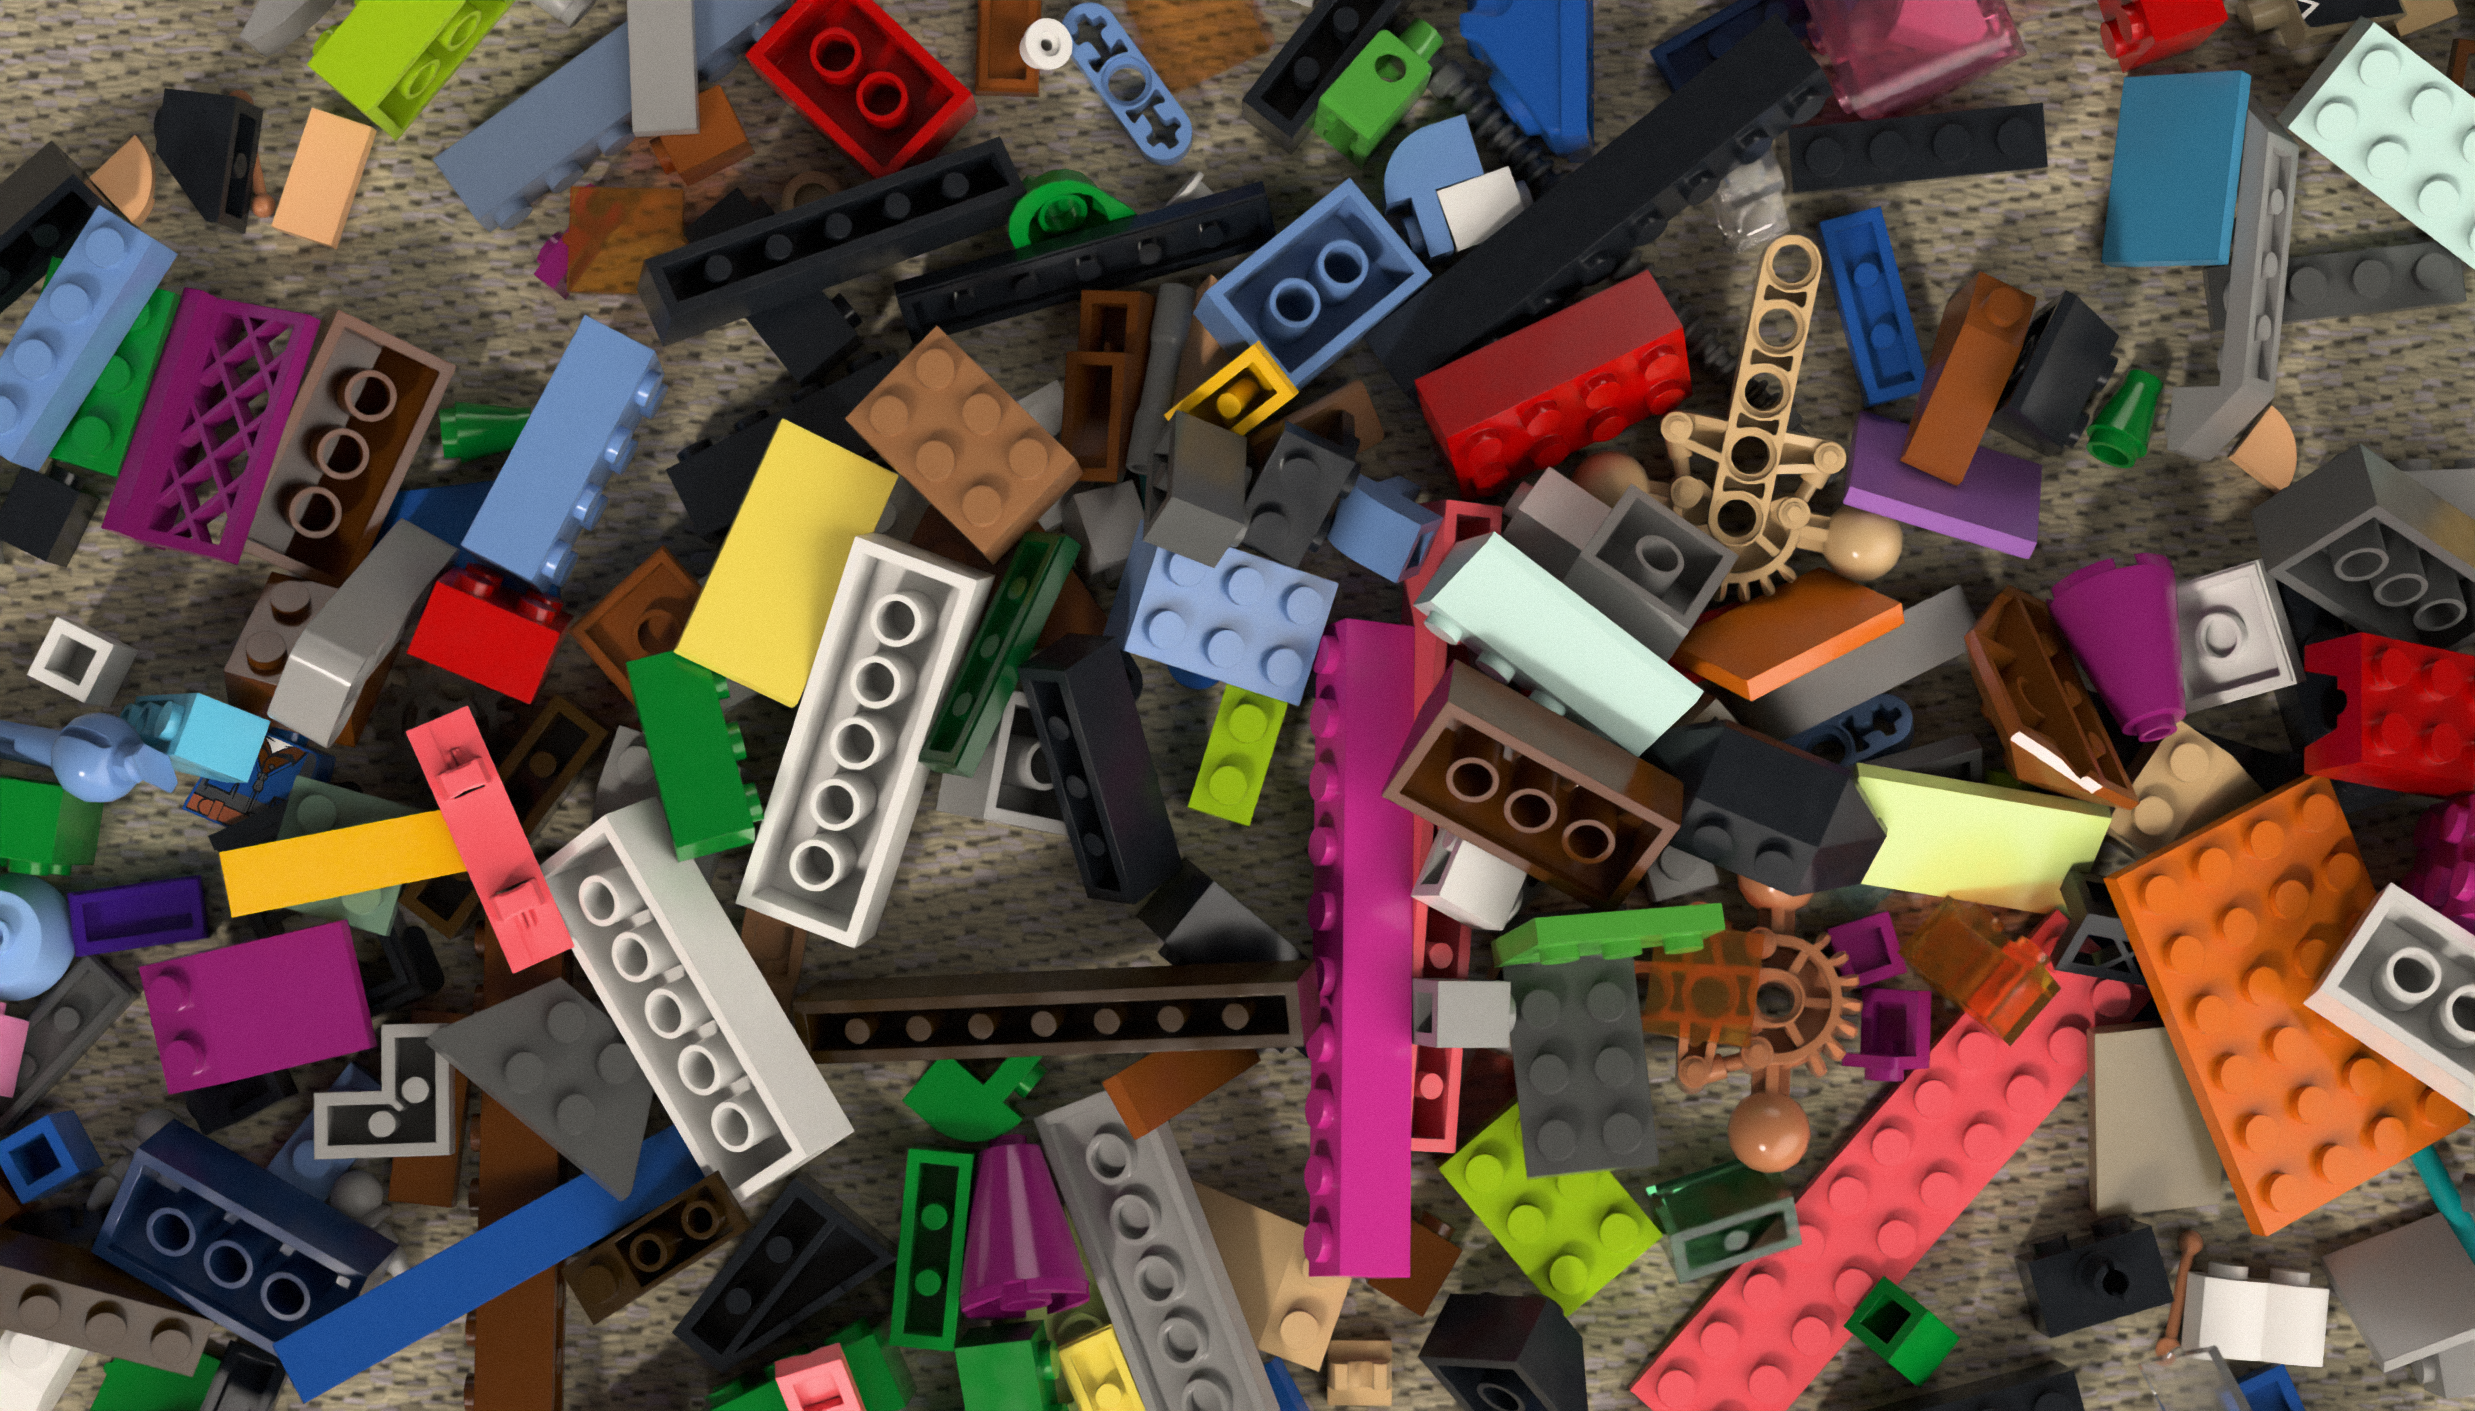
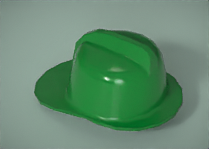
[1008,168,1138,249]

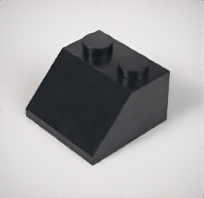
[1987,290,2119,457]
[1418,1292,1588,1411]

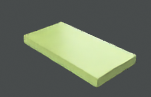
[1853,762,2112,918]

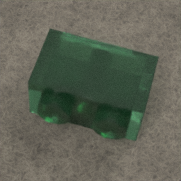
[1645,1158,1802,1284]

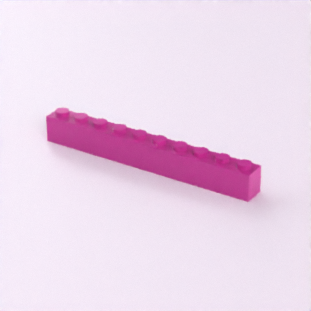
[1303,618,1415,1279]

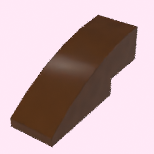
[1061,290,1157,483]

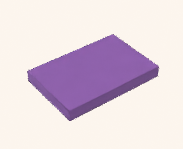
[1843,410,2042,559]

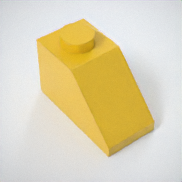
[1164,340,1299,436]

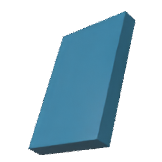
[2101,70,2252,267]

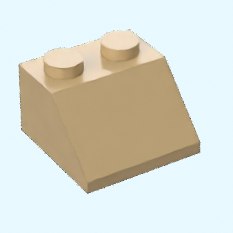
[2104,721,2266,861]

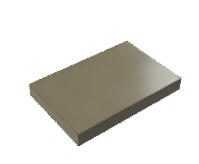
[2087,1019,2221,1218]

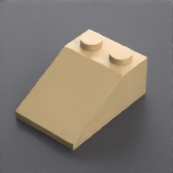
[1191,1179,1352,1372]

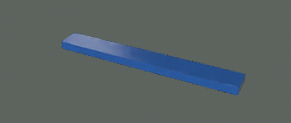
[272,1124,706,1404]

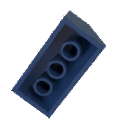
[91,1118,399,1357]

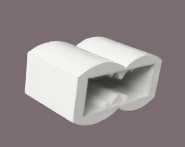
[2181,1261,2329,1367]

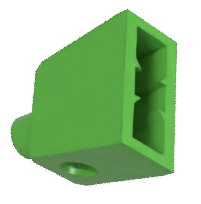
[1313,18,1444,170]

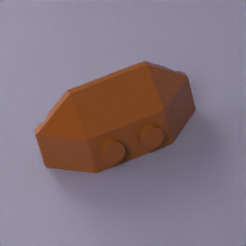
[1964,584,2140,810]

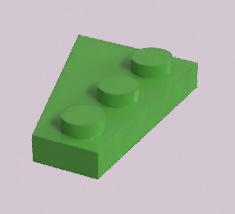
[1491,903,1726,968]

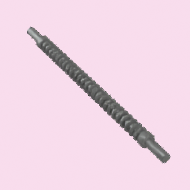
[1389,17,1844,488]

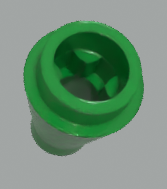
[2086,369,2163,468]
[439,401,531,464]

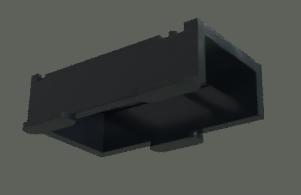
[208,782,445,1021]

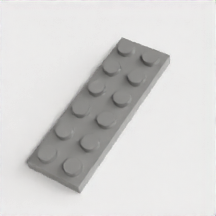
[1033,1090,1281,1411]

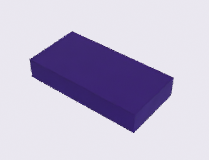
[67,875,210,957]

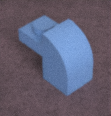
[1381,114,1484,268]
[1326,473,1444,583]

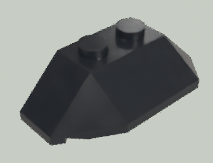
[1639,719,1888,897]

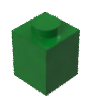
[1844,1276,1960,1388]

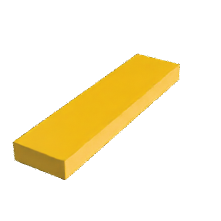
[219,810,467,918]

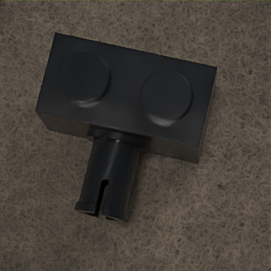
[2014,1214,2175,1338]

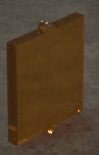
[1126,0,1269,95]
[562,186,689,295]
[1642,929,1765,1049]

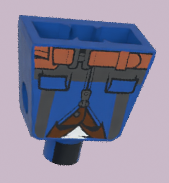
[182,727,336,828]

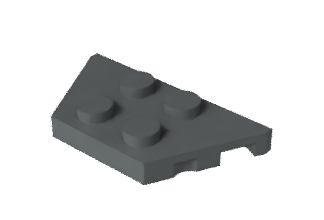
[425,977,654,1202]

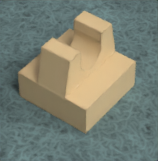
[1327,1338,1392,1406]

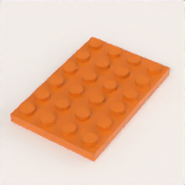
[2103,774,2471,1237]

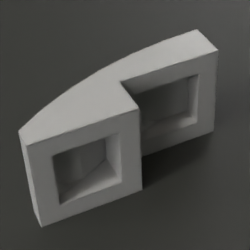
[239,0,337,57]

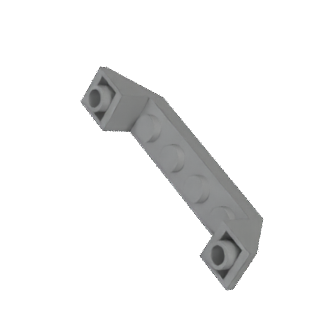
[2165,92,2299,461]

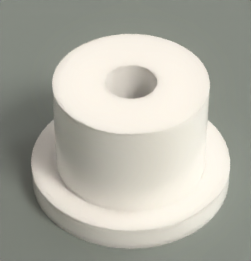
[1019,18,1072,70]
[1165,170,1215,207]

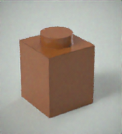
[649,84,756,186]

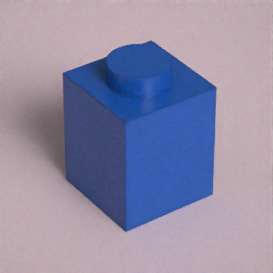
[0,1110,105,1204]

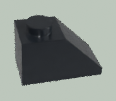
[154,88,264,234]

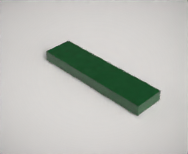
[918,531,1082,778]

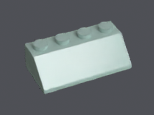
[1413,531,1704,757]

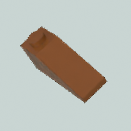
[1900,271,2037,487]

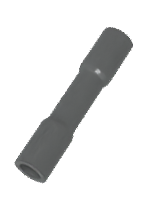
[1125,283,1197,475]

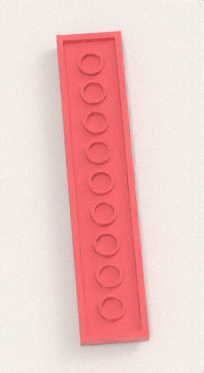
[1628,909,2152,1411]

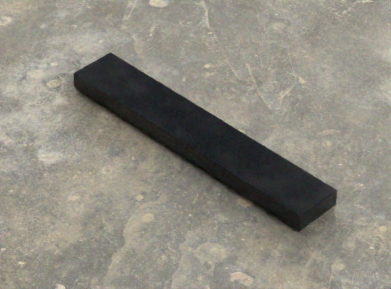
[894,181,1277,345]

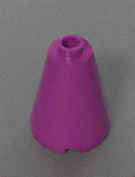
[2046,553,2186,742]
[959,1134,1090,1320]

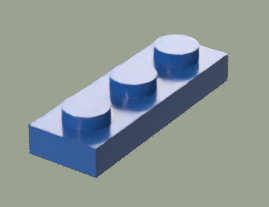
[1815,206,1926,408]

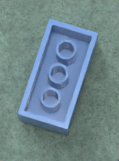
[461,315,668,593]

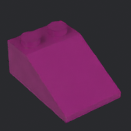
[138,919,378,1095]

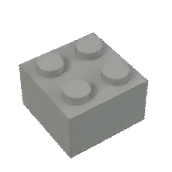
[1562,483,1739,663]
[936,690,1069,836]

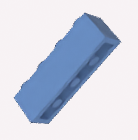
[0,205,178,472]

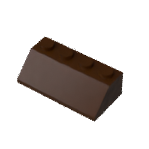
[218,307,457,588]
[1381,659,1684,912]

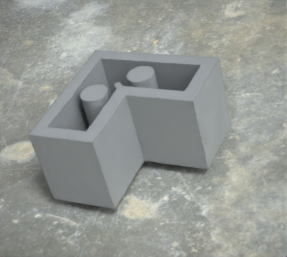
[314,1023,456,1160]

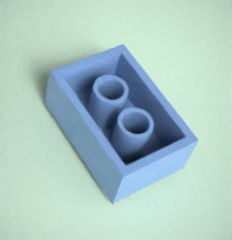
[1193,177,1432,391]
[1103,519,1339,706]

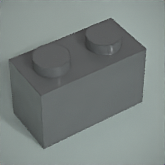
[1143,409,1252,568]

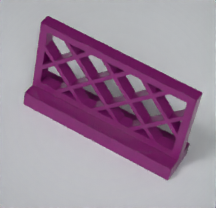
[101,287,321,565]

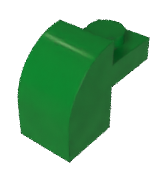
[902,1056,1048,1142]

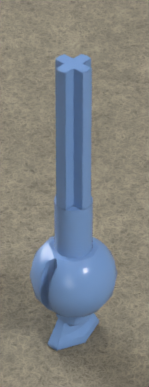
[0,712,178,803]

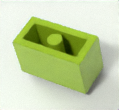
[1188,684,1288,828]

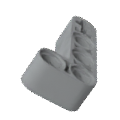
[267,518,460,748]
[1727,584,1977,741]

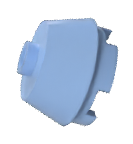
[0,873,75,1001]

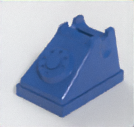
[1459,0,1595,163]

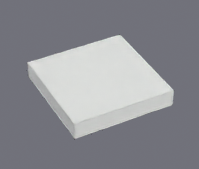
[2176,558,2307,714]

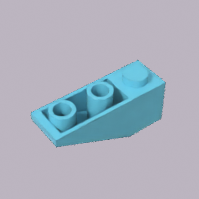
[119,693,271,783]

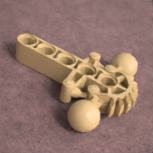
[1571,234,1903,603]

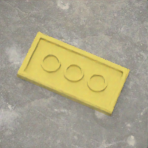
[673,418,899,708]

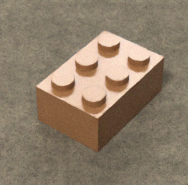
[845,326,1084,566]

